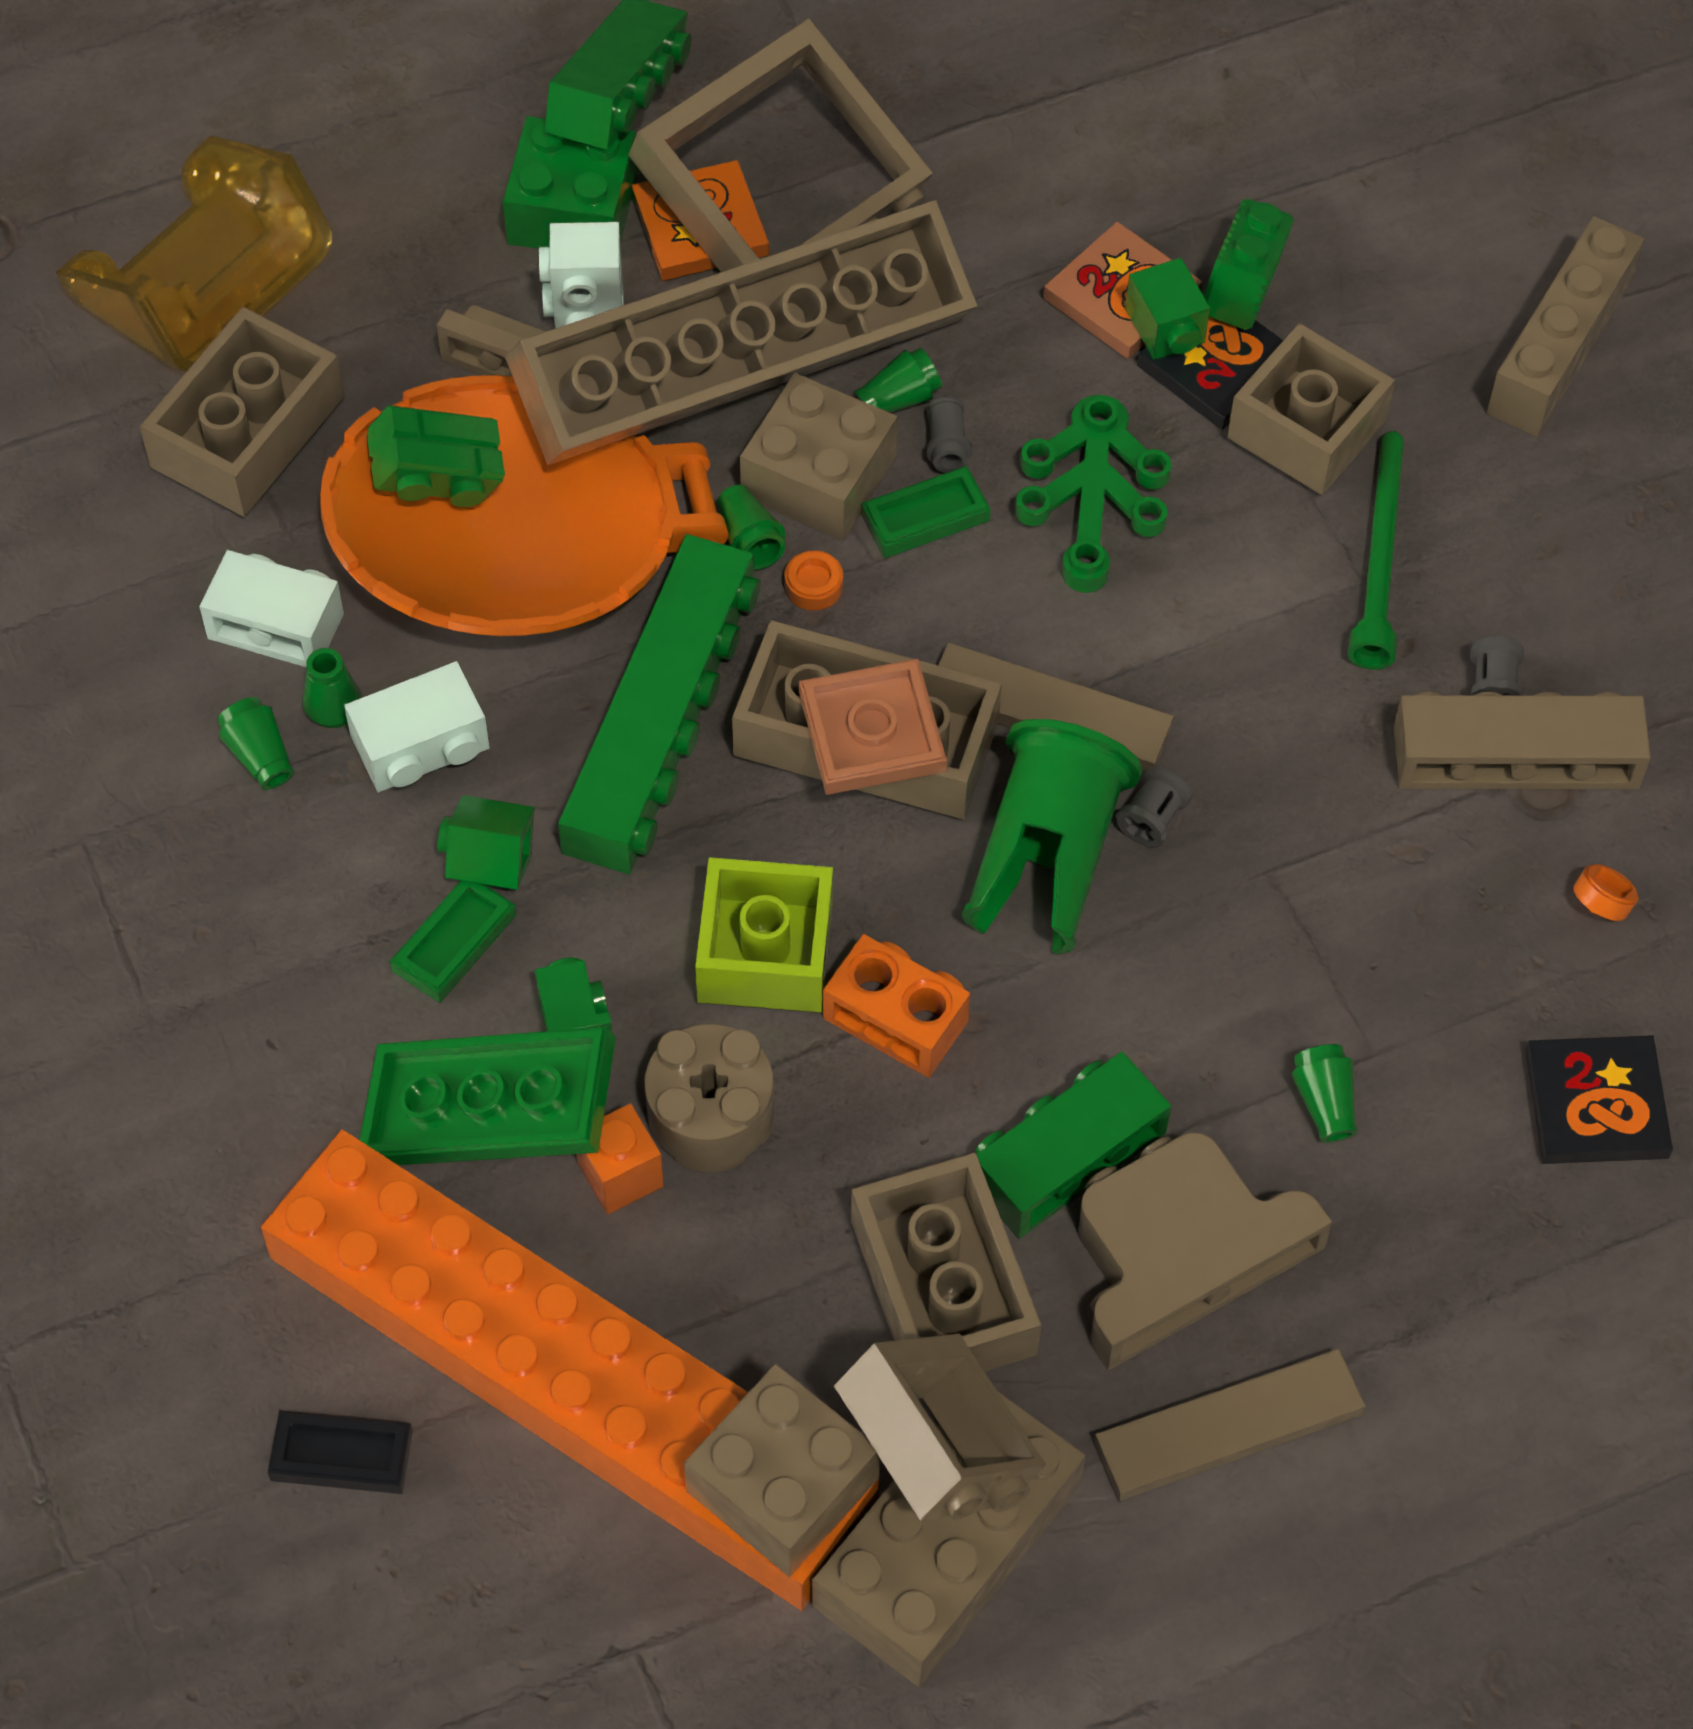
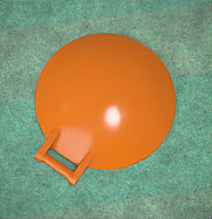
[320,375,729,636]

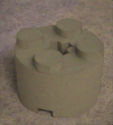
[644,1024,774,1172]

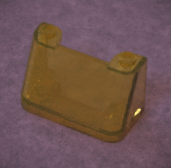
[55,135,332,372]

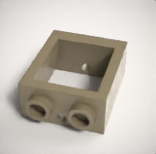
[834,1334,1046,1520]

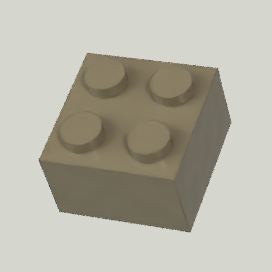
[1227,323,1395,496]
[740,372,898,541]
[684,1364,880,1577]

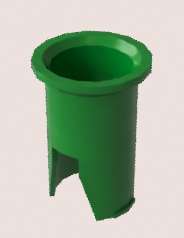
[961,719,1143,955]

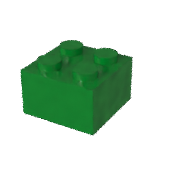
[503,116,638,249]

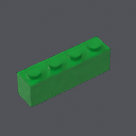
[544,0,692,150]

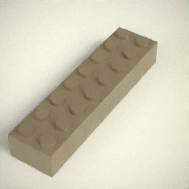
[505,200,977,465]

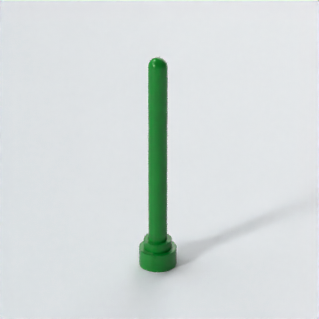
[1348,431,1404,670]

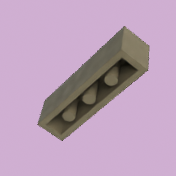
[1487,216,1645,437]
[1394,692,1651,789]

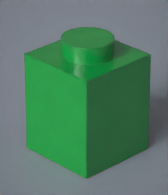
[1125,257,1210,360]
[437,795,535,890]

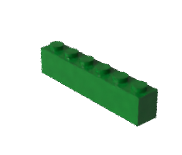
[558,534,761,875]

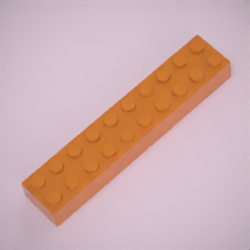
[261,1129,879,1611]

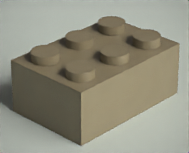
[140,307,345,517]
[851,1152,1041,1372]

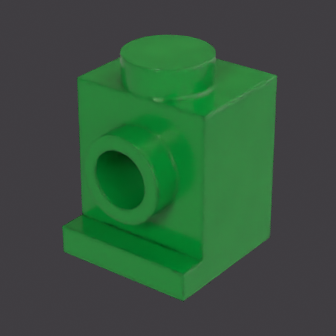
[535,957,612,1032]

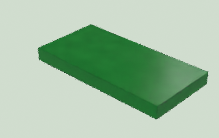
[359,1027,616,1165]

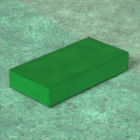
[861,466,991,559]
[390,881,517,1003]

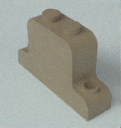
[1078,1133,1332,1371]

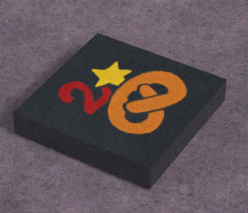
[1137,316,1283,430]
[1525,1035,1673,1164]

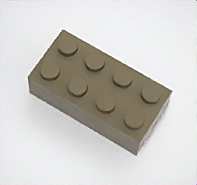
[732,620,1002,820]
[812,1392,1086,1688]

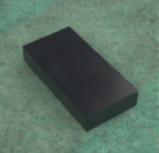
[268,1410,413,1494]

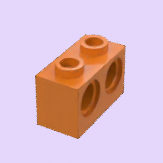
[823,934,971,1078]

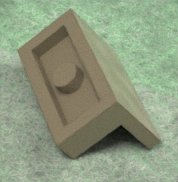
[436,305,546,376]

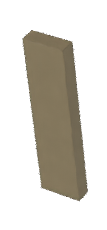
[938,642,1174,771]
[1094,1349,1366,1502]

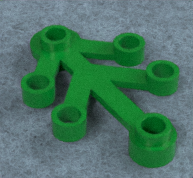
[1015,395,1172,593]

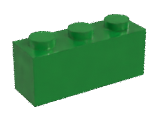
[974,1051,1172,1239]

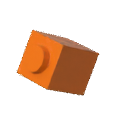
[576,1103,664,1215]

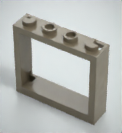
[628,18,933,272]

